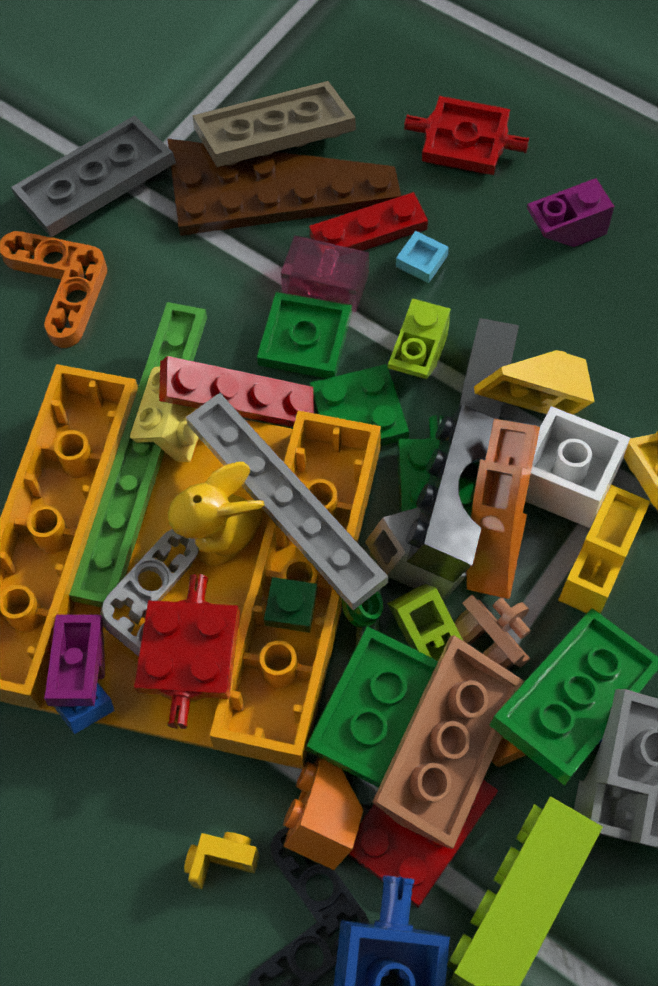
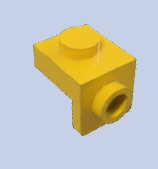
[184,832,260,889]

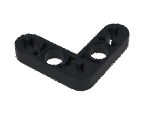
[248,827,369,986]

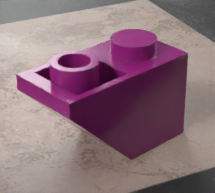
[527,178,615,247]

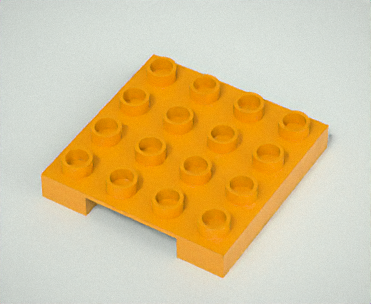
[0,364,381,769]

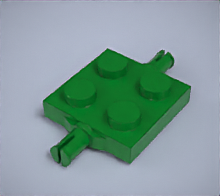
[397,415,477,517]

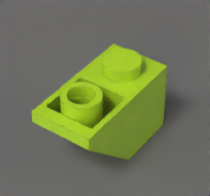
[388,298,451,379]

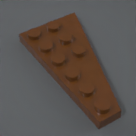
[167,138,401,236]

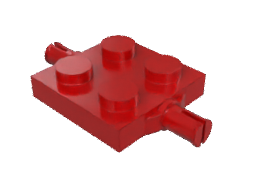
[404,96,529,175]
[134,574,240,729]

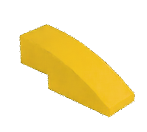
[558,484,651,614]

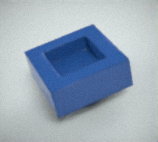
[53,682,115,734]

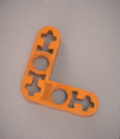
[0,231,107,348]

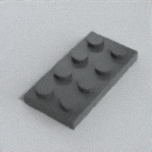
[11,115,176,237]

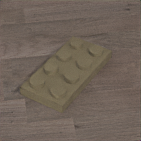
[192,81,356,167]

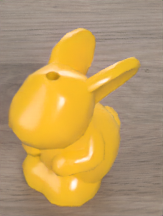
[168,462,265,566]

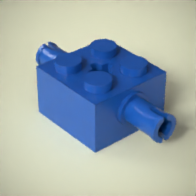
[334,875,450,986]

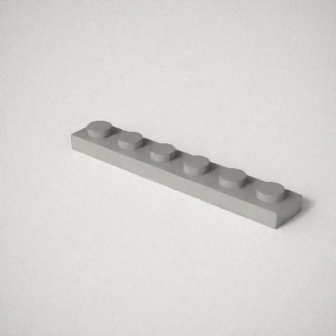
[186,393,388,610]

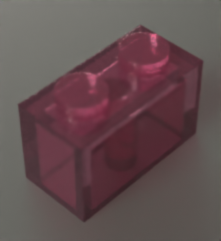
[281,235,369,312]

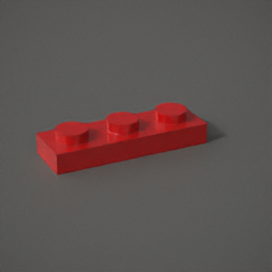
[309,192,428,264]

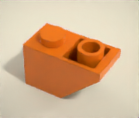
[283,757,363,870]

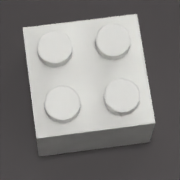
[525,406,630,528]

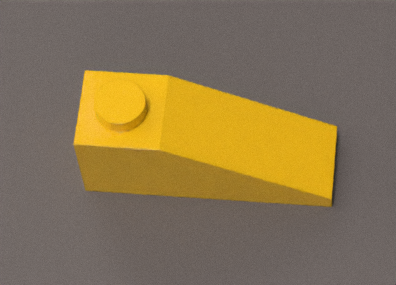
[474,350,595,415]

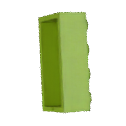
[447,796,603,986]

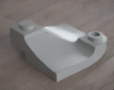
[574,689,658,848]

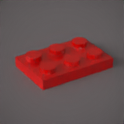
[347,780,498,909]

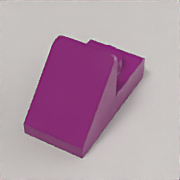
[44,615,105,706]

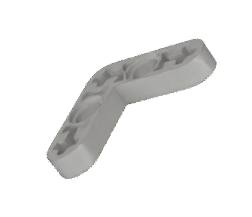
[100,529,198,656]

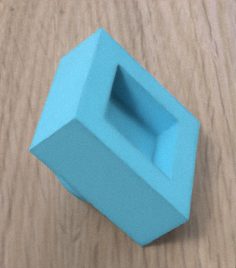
[396,231,449,283]

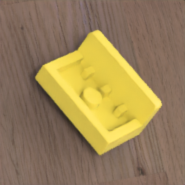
[130,366,199,462]

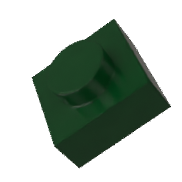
[264,577,318,633]

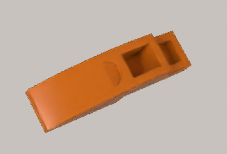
[467,418,540,599]

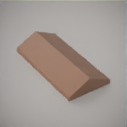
[372,635,525,849]

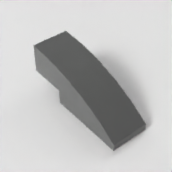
[459,318,519,419]

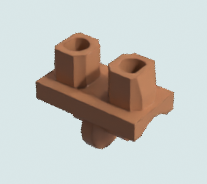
[454,595,531,670]

